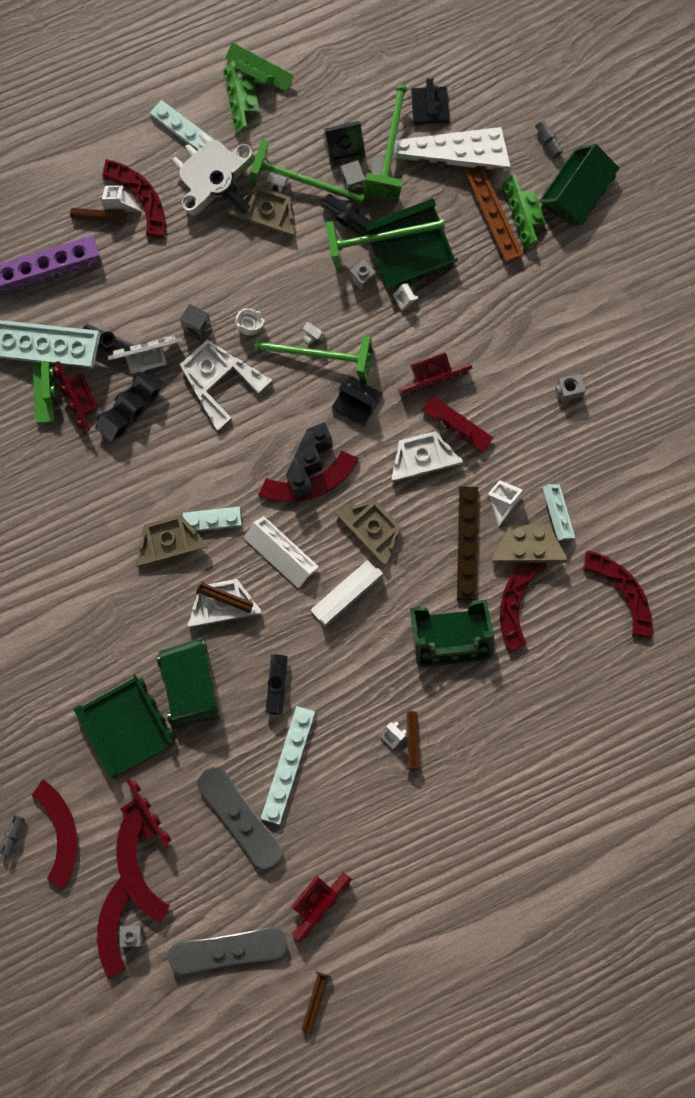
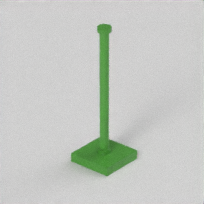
[363,85,407,202]
[249,139,365,205]
[325,218,445,270]
[254,335,374,384]

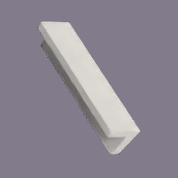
[244,516,319,588]
[311,561,383,627]

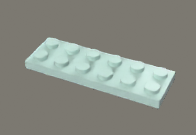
[0,320,101,369]

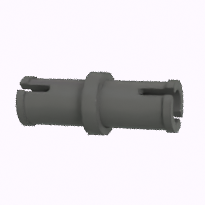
[535,120,563,157]
[0,815,25,857]

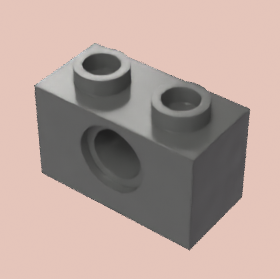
[180,304,213,342]

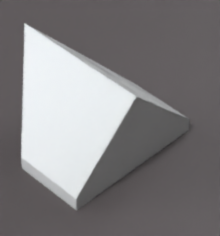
[102,185,142,213]
[488,480,525,527]

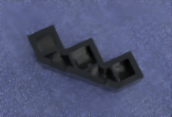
[95,370,165,442]
[286,422,333,500]

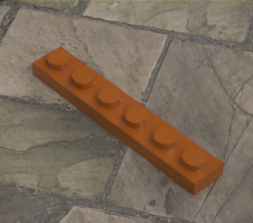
[462,165,523,263]

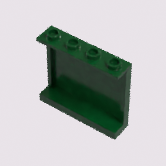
[363,198,458,291]
[73,674,175,779]

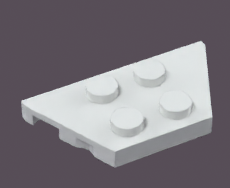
[391,431,463,482]
[188,579,262,628]

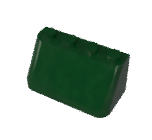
[540,143,620,225]

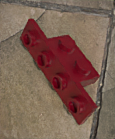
[398,352,473,395]
[52,361,98,434]
[421,395,494,453]
[120,778,172,849]
[291,872,352,942]

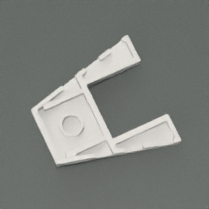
[180,340,272,432]

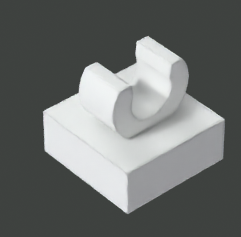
[267,172,289,193]
[393,284,419,310]
[303,322,326,344]
[379,722,406,749]

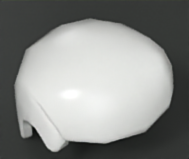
[235,308,265,336]

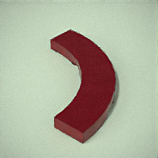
[102,159,166,239]
[258,450,359,502]
[583,550,653,639]
[499,563,548,654]
[31,779,78,890]
[116,815,170,923]
[97,878,146,979]

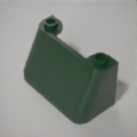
[410,599,494,667]
[156,638,221,728]

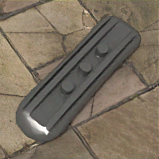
[197,767,283,869]
[168,927,287,975]

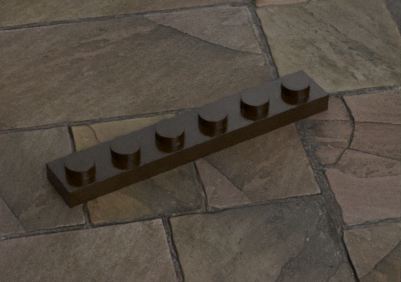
[457,486,478,600]

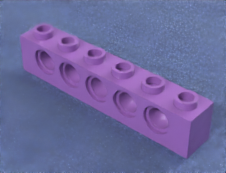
[0,235,102,295]

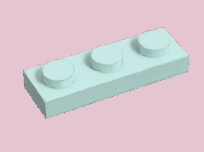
[543,484,575,541]
[183,507,242,532]

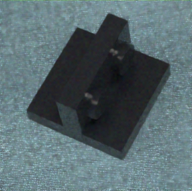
[411,78,449,125]
[323,121,366,165]
[332,376,383,427]

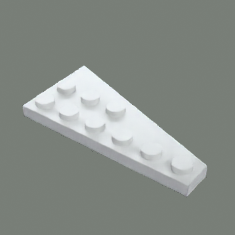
[394,127,510,172]

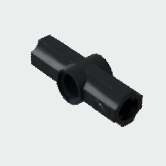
[321,193,372,236]
[82,323,134,360]
[265,654,288,715]

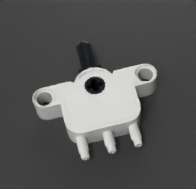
[172,132,255,216]

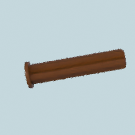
[70,208,126,225]
[196,580,253,613]
[406,711,422,771]
[301,971,331,1034]

